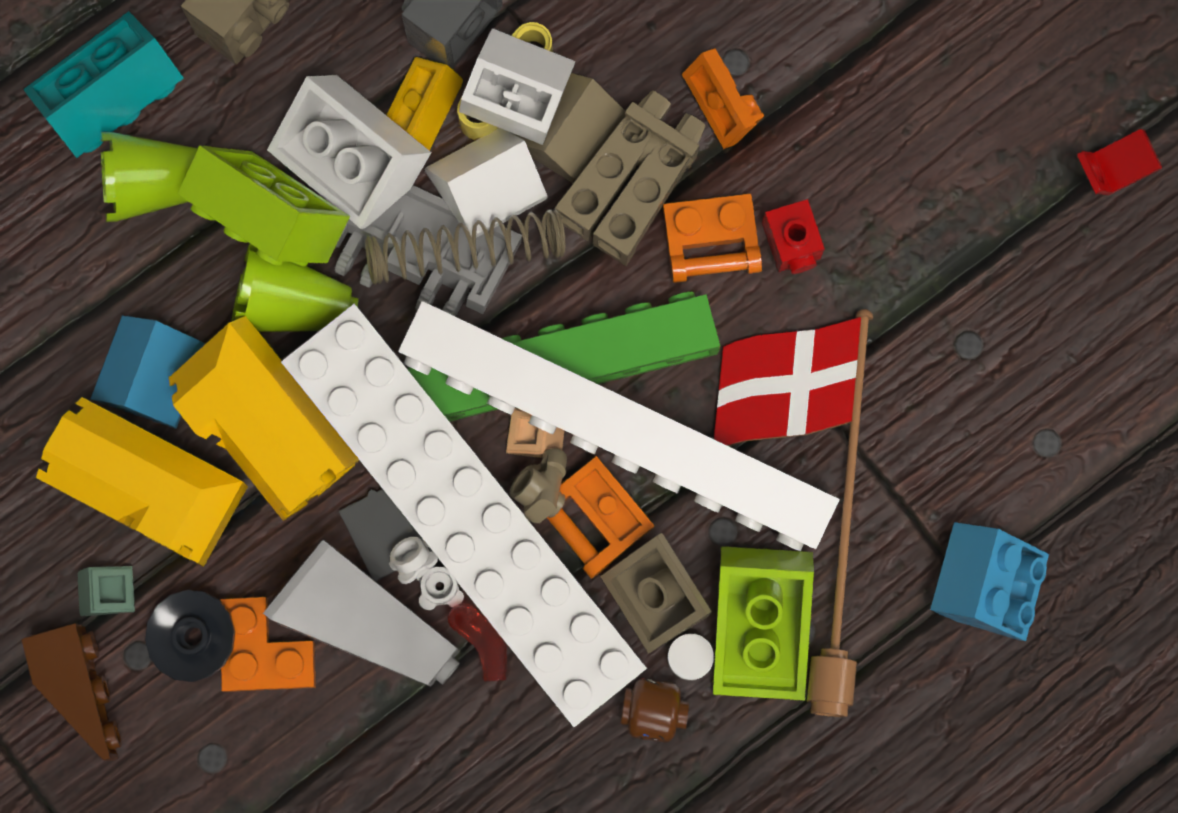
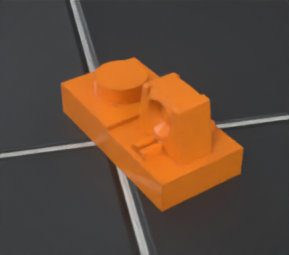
[682,48,764,149]

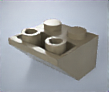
[181,0,289,65]

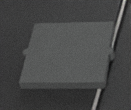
[339,489,432,582]

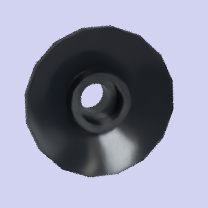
[145,590,236,682]

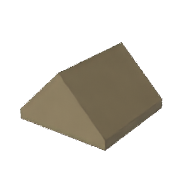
[512,73,626,183]
[600,533,712,654]

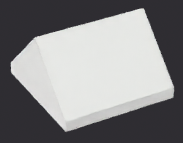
[425,128,547,238]

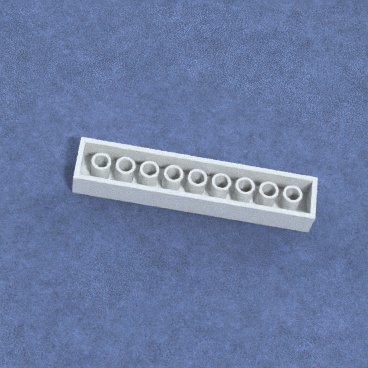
[281,304,647,727]

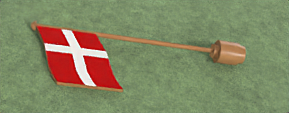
[714,309,873,717]

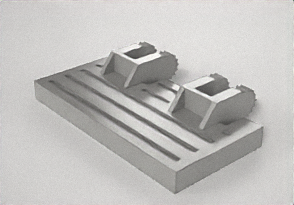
[335,186,522,317]

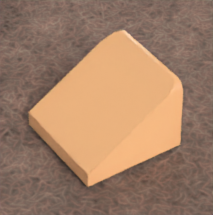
[506,409,565,458]

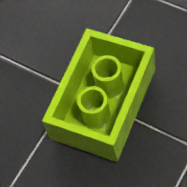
[177,145,350,266]

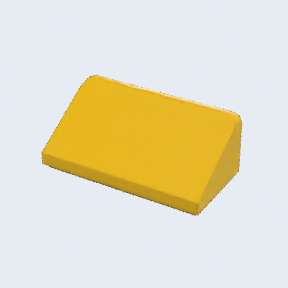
[386,57,463,151]

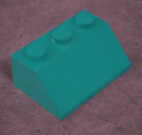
[23,11,184,158]

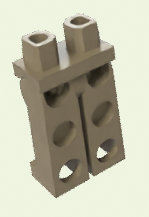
[555,90,705,266]

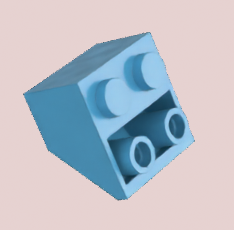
[930,522,1049,641]

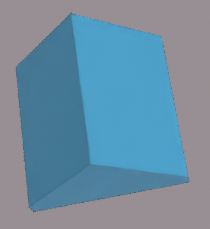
[91,316,206,429]

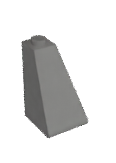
[263,540,459,687]

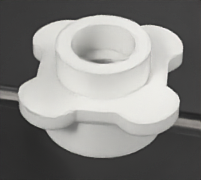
[389,537,438,584]
[417,566,464,611]

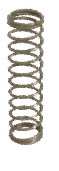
[365,209,566,285]

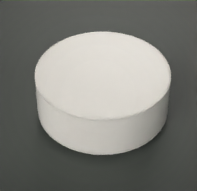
[667,634,714,680]

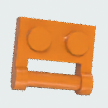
[663,194,762,283]
[547,456,654,579]

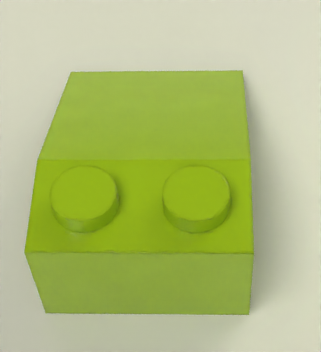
[713,547,814,700]

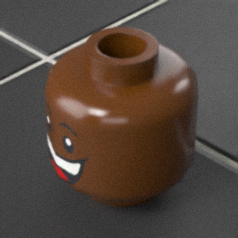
[621,678,689,742]

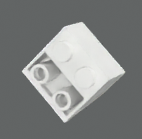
[459,28,575,145]

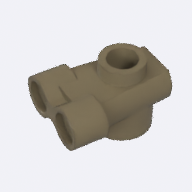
[510,448,567,523]

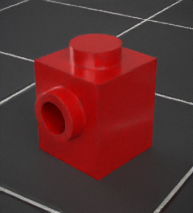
[762,199,825,274]

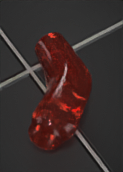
[448,603,507,682]

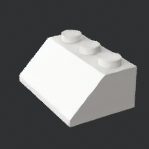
[267,75,432,229]

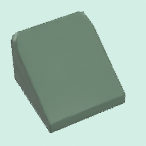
[78,566,135,616]

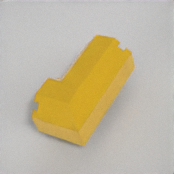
[169,316,359,521]
[36,397,248,567]

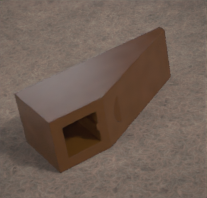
[21,623,122,761]

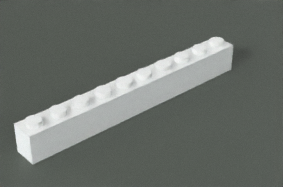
[398,301,840,551]

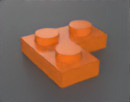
[220,597,316,692]

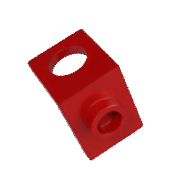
[1077,129,1162,195]

